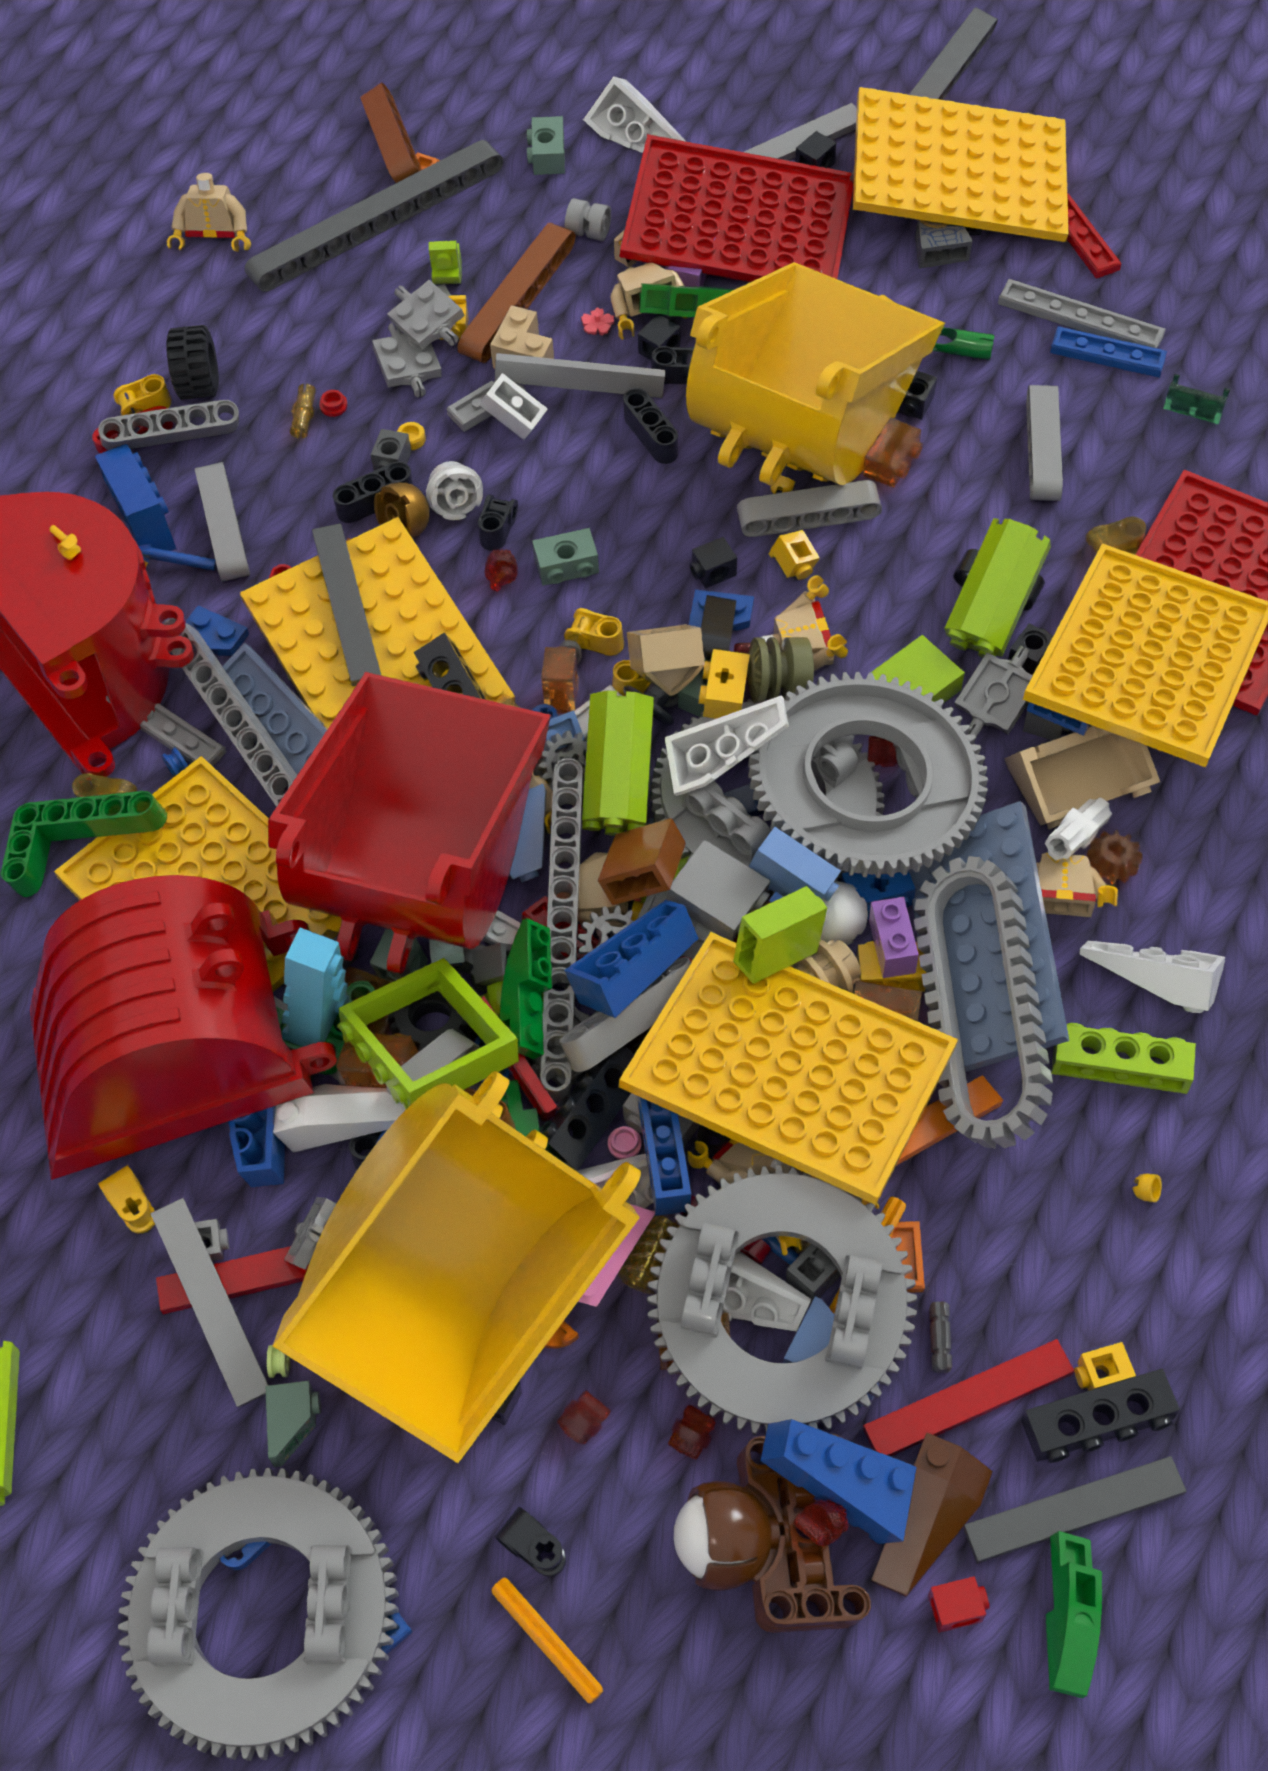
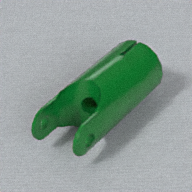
[932,327,995,360]

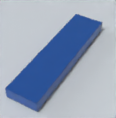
[1050,326,1167,378]

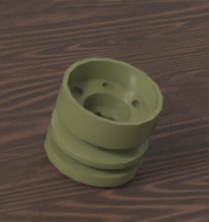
[747,637,814,703]

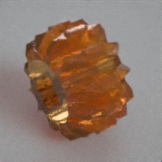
[1086,829,1143,885]

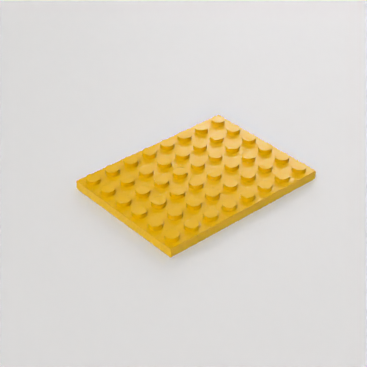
[853,87,1068,242]
[240,517,515,728]
[1022,544,1268,767]
[54,756,342,992]
[619,932,958,1205]

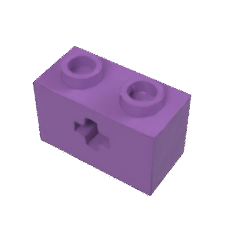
[869,897,919,978]

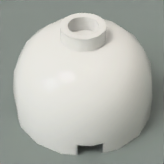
[820,881,868,945]

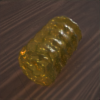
[618,1215,680,1295]

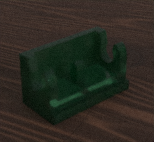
[1163,374,1230,424]

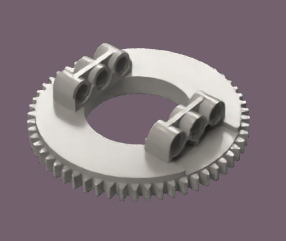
[748,672,988,878]
[651,699,885,898]
[647,1165,917,1435]
[118,1468,399,1761]

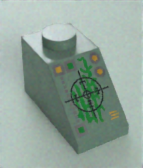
[265,1381,321,1467]

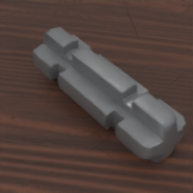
[929,1302,952,1373]

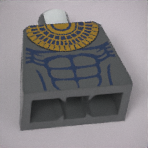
[915,219,973,269]

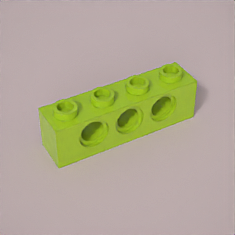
[1051,1023,1196,1094]

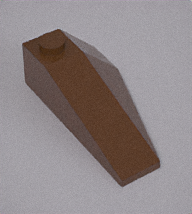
[871,1433,993,1597]

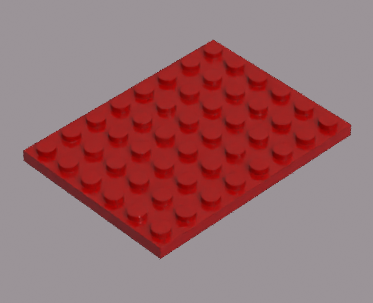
[619,134,854,282]
[1135,470,1268,716]

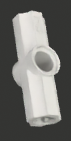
[1045,797,1112,860]

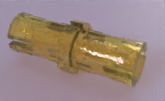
[290,384,316,438]

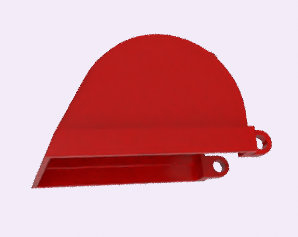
[0,492,194,779]
[268,672,551,974]
[30,875,337,1180]

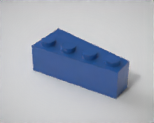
[564,899,699,1018]
[228,1106,285,1188]
[760,1419,917,1544]

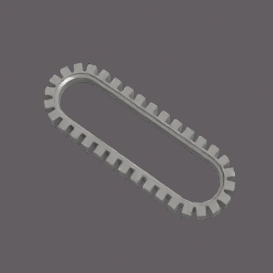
[914,856,1053,1149]

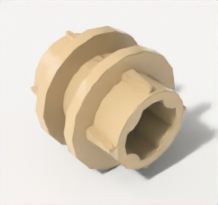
[791,939,861,993]

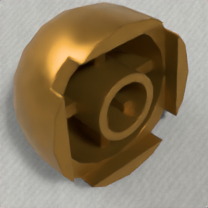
[374,482,430,539]

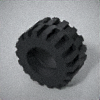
[166,325,219,400]
[388,991,475,1060]

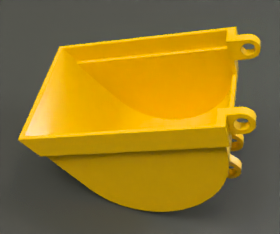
[686,262,945,486]
[273,1071,641,1463]

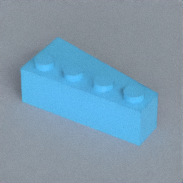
[282,928,349,1047]

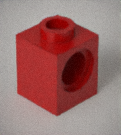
[928,1576,990,1633]

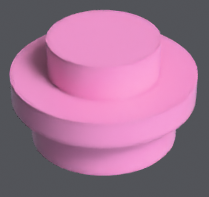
[607,1126,642,1160]

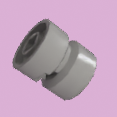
[565,198,611,241]

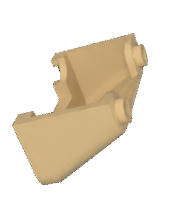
[1004,726,1160,829]

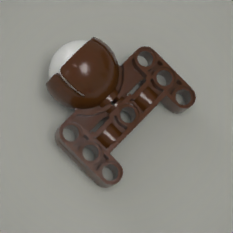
[674,1434,871,1633]

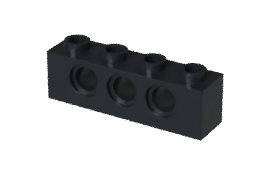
[414,633,487,700]
[539,1045,635,1171]
[1021,1368,1180,1463]

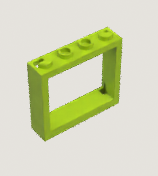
[337,958,519,1109]

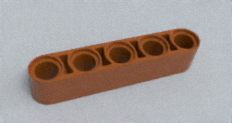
[360,82,422,183]

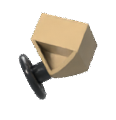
[623,624,705,726]

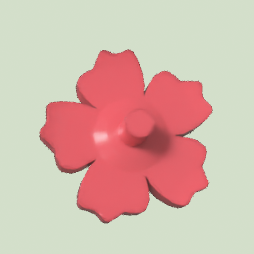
[581,307,614,335]

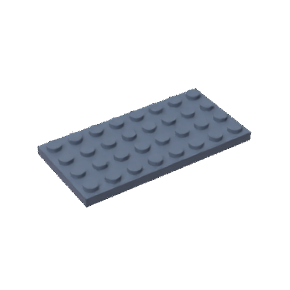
[908,801,1070,1072]

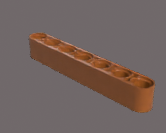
[457,223,576,363]

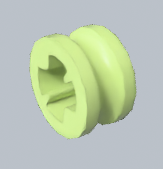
[267,1345,290,1378]

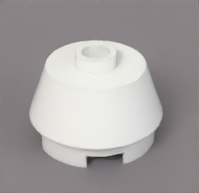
[426,461,483,520]

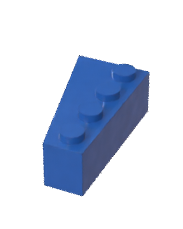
[95,443,177,551]

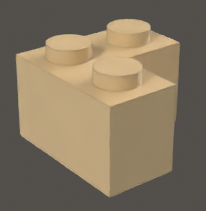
[490,305,554,368]

